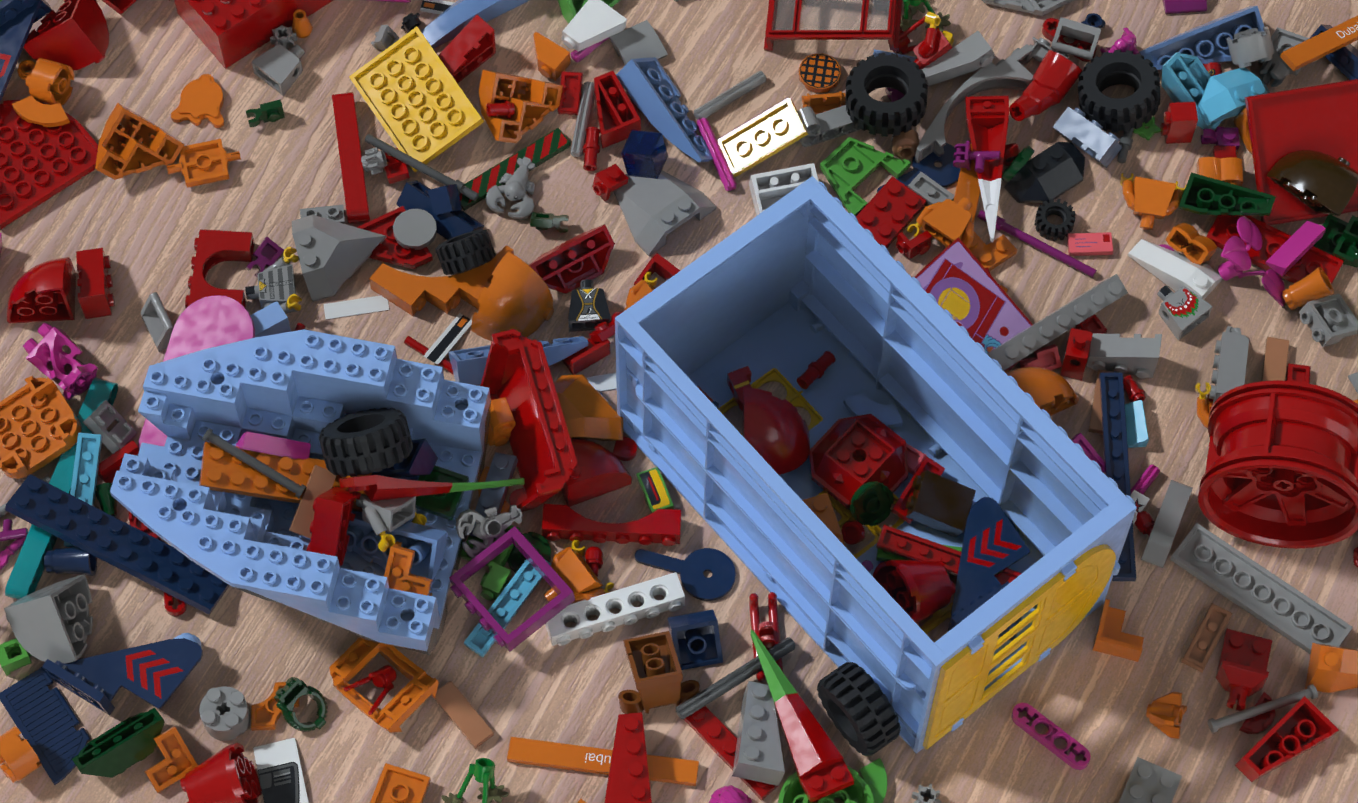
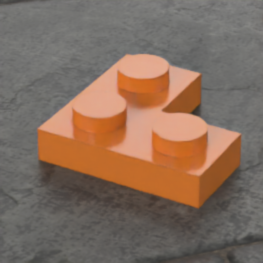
[969,231,1017,271]
[144,726,198,793]

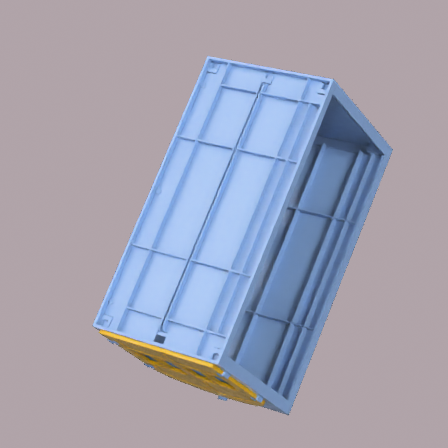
[615,176,1137,754]

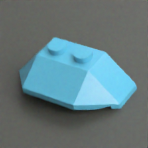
[1161,52,1224,130]
[1198,68,1270,124]

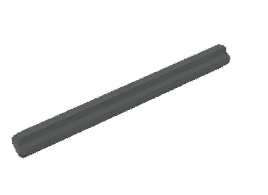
[676,637,796,719]

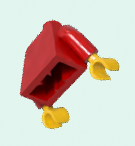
[913,12,954,70]

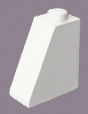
[561,0,627,52]

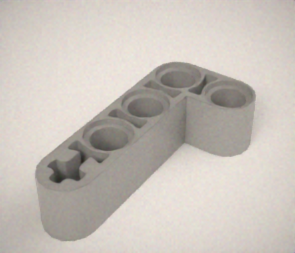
[798,105,861,147]
[1141,480,1193,568]

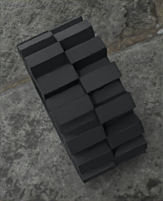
[1035,199,1076,241]

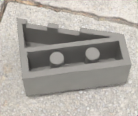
[1086,333,1162,378]

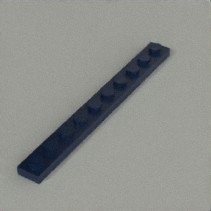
[1099,373,1136,581]

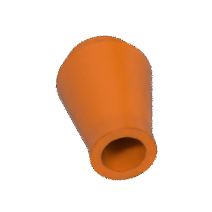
[292,9,313,38]

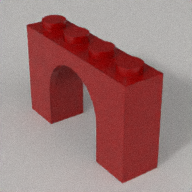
[185,229,255,308]

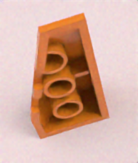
[1305,643,1358,693]

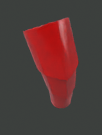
[1009,50,1082,121]

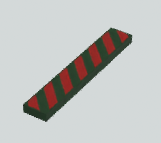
[459,128,571,211]

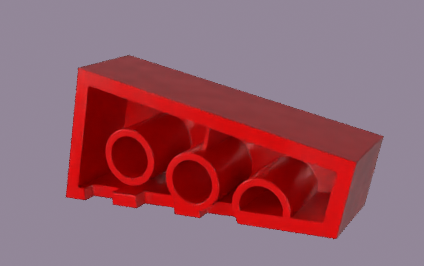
[604,712,652,803]

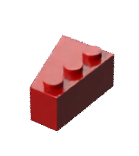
[594,71,641,149]
[307,486,361,566]

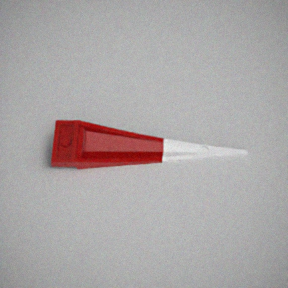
[965,95,1009,243]

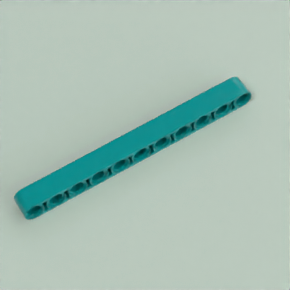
[5,378,118,600]

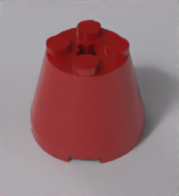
[873,560,955,624]
[180,742,262,803]

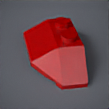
[529,224,615,294]

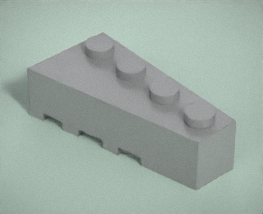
[732,681,785,786]

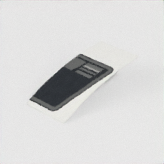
[253,738,309,803]

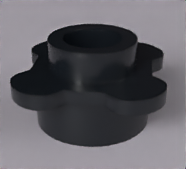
[401,13,422,32]

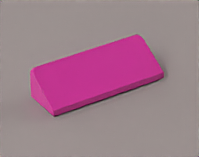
[1265,221,1326,277]
[236,431,311,459]

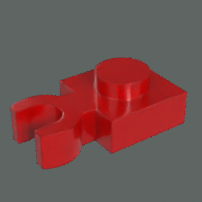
[384,148,410,184]

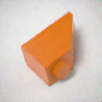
[533,32,571,81]

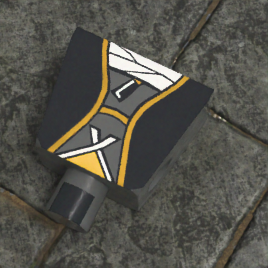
[568,279,611,332]

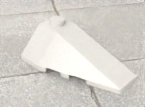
[1128,239,1223,300]

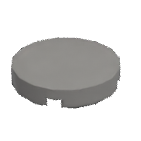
[393,209,437,250]

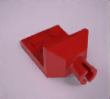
[1216,629,1273,711]

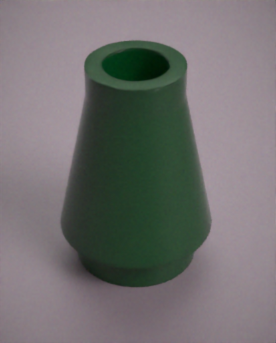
[95,483,117,516]

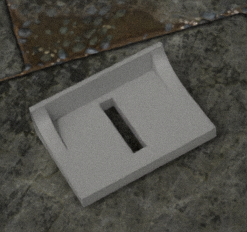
[83,400,137,454]

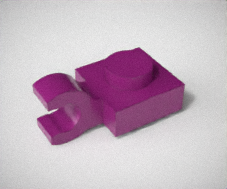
[1201,127,1240,150]

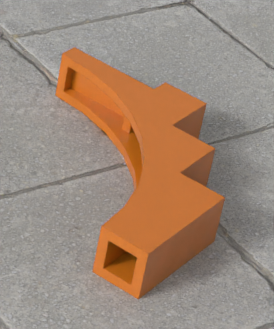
[369,245,514,316]

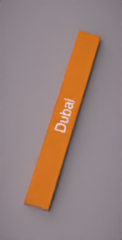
[1280,15,1358,71]
[507,737,699,786]

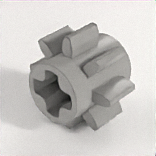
[270,25,297,50]
[361,147,387,175]
[912,784,941,803]

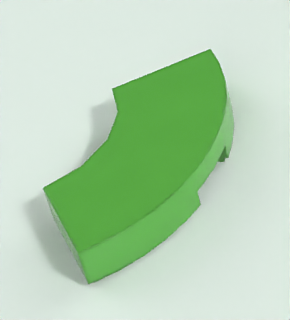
[853,758,887,803]

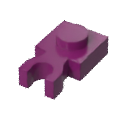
[246,237,284,278]

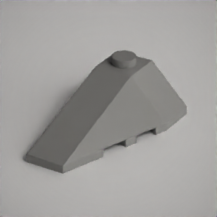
[922,31,996,86]

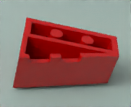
[438,15,496,83]
[76,248,115,319]

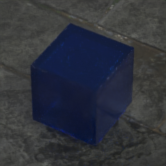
[621,130,668,179]

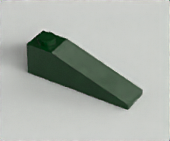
[1178,172,1276,216]

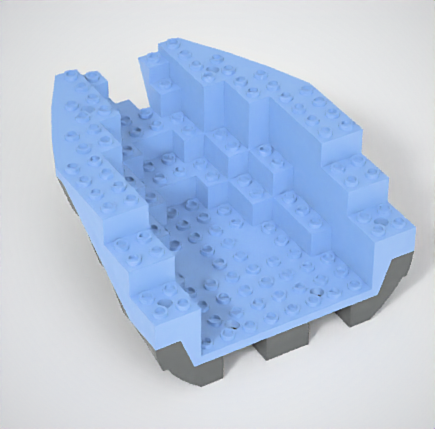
[110,329,491,656]

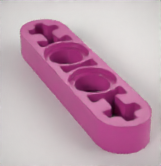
[1011,702,1091,770]

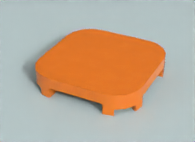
[0,376,82,479]

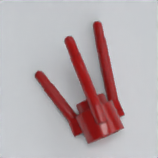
[888,17,925,55]
[344,665,397,715]

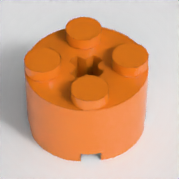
[25,58,74,106]
[0,726,42,783]

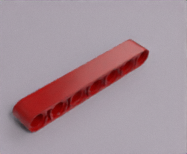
[332,92,370,223]

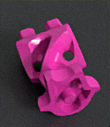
[23,323,98,400]

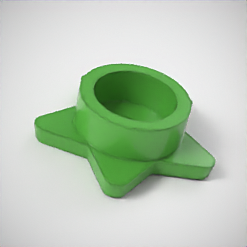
[1133,116,1161,140]

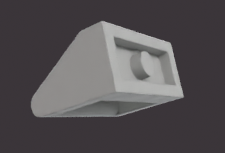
[1051,17,1101,60]
[140,292,174,352]

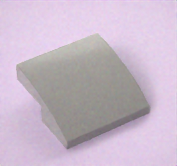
[609,20,668,65]

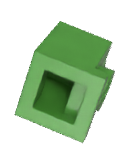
[480,561,512,601]
[0,638,32,676]

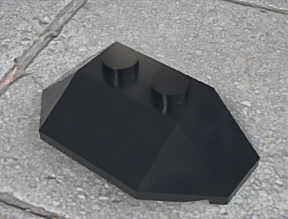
[1004,142,1085,203]

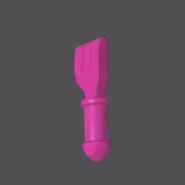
[0,537,26,570]

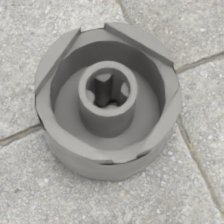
[1226,27,1275,68]
[199,686,251,741]

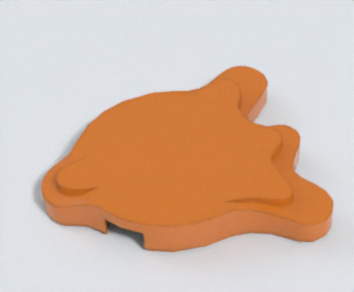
[171,74,224,128]

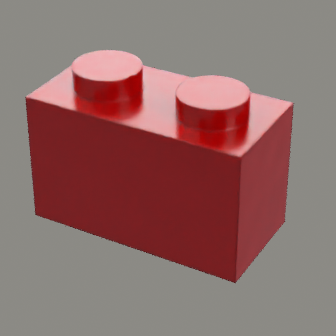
[1160,102,1198,144]

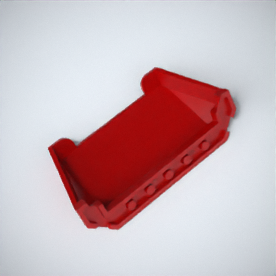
[480,329,578,512]

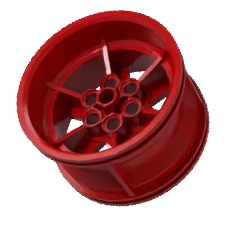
[1198,380,1358,549]

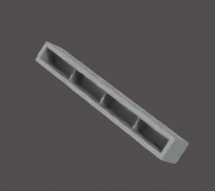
[986,274,1128,371]

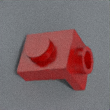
[592,164,629,201]
[896,230,932,260]

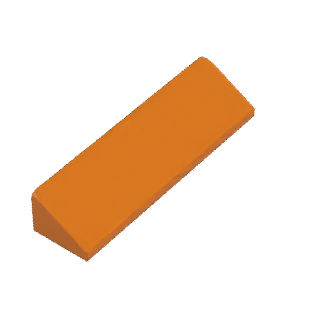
[953,144,981,224]

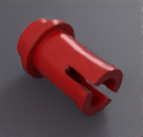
[486,101,515,118]
[1123,375,1146,402]

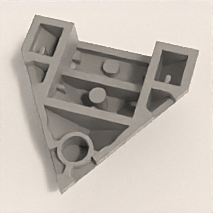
[292,215,387,302]

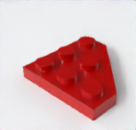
[357,206,433,269]

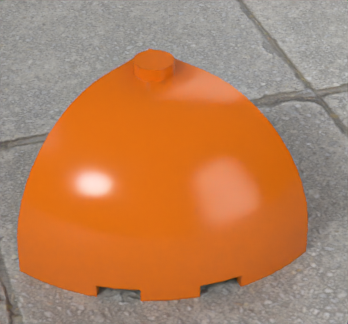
[471,251,554,341]
[1004,367,1079,416]

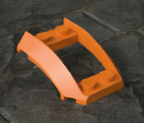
[329,637,439,732]

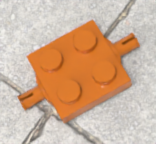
[166,139,241,188]

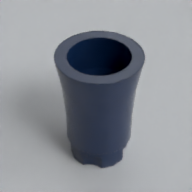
[44,547,97,576]

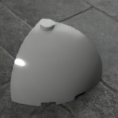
[4,574,93,664]

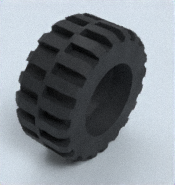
[1078,50,1161,133]
[845,53,928,137]
[319,408,413,477]
[817,662,901,756]

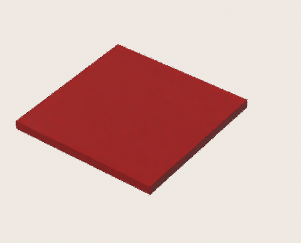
[1245,79,1358,225]

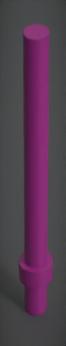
[977,210,1097,278]

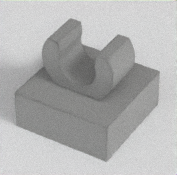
[371,25,399,51]

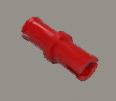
[583,127,600,171]
[796,351,836,389]

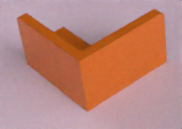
[384,541,433,596]
[1093,599,1144,662]

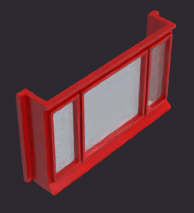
[764,0,903,51]

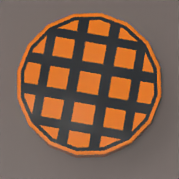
[799,53,841,93]

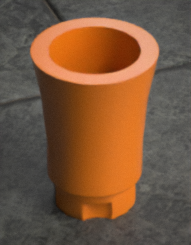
[1282,267,1334,310]

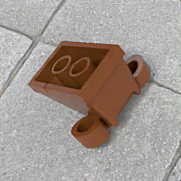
[618,631,701,714]

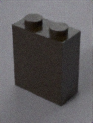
[906,470,976,537]

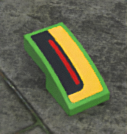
[636,467,674,513]

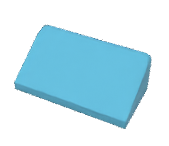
[1125,400,1149,448]

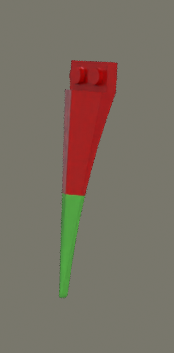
[339,475,525,501]
[751,630,854,803]

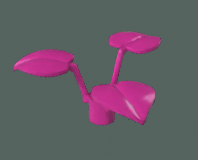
[1218,216,1286,307]

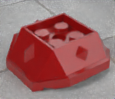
[809,414,908,508]

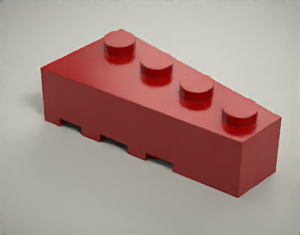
[1235,696,1339,782]

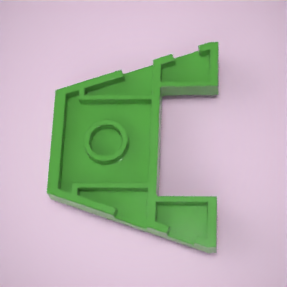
[820,137,911,216]

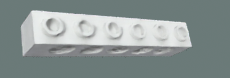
[545,572,685,646]

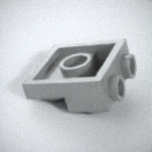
[1299,294,1358,347]

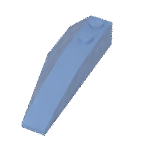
[421,0,530,49]
[1139,6,1265,70]
[616,57,713,163]
[448,336,588,385]
[347,510,448,583]

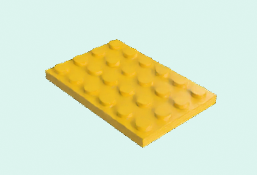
[349,27,485,173]

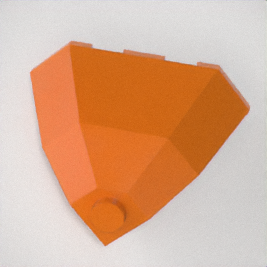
[479,70,563,143]
[95,103,185,180]
[554,374,623,441]

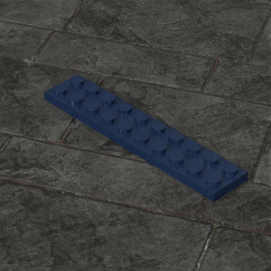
[5,474,230,615]

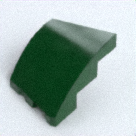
[1313,214,1358,268]

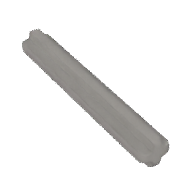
[694,71,766,120]
[571,82,594,157]

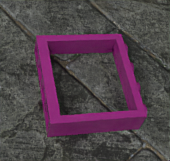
[449,526,575,652]

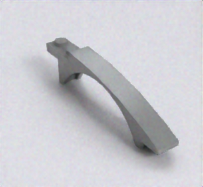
[915,44,1033,163]

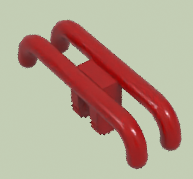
[749,592,784,682]

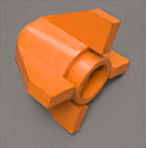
[1146,692,1187,739]

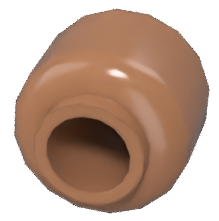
[891,129,919,159]

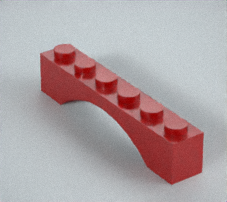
[542,504,681,546]

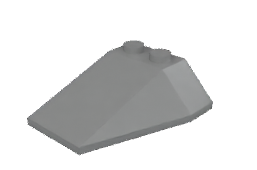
[614,161,716,256]

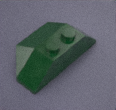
[72,708,165,778]

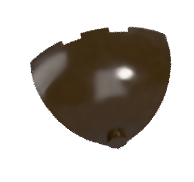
[1267,150,1358,216]

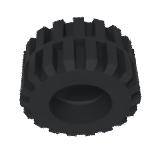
[435,229,496,275]

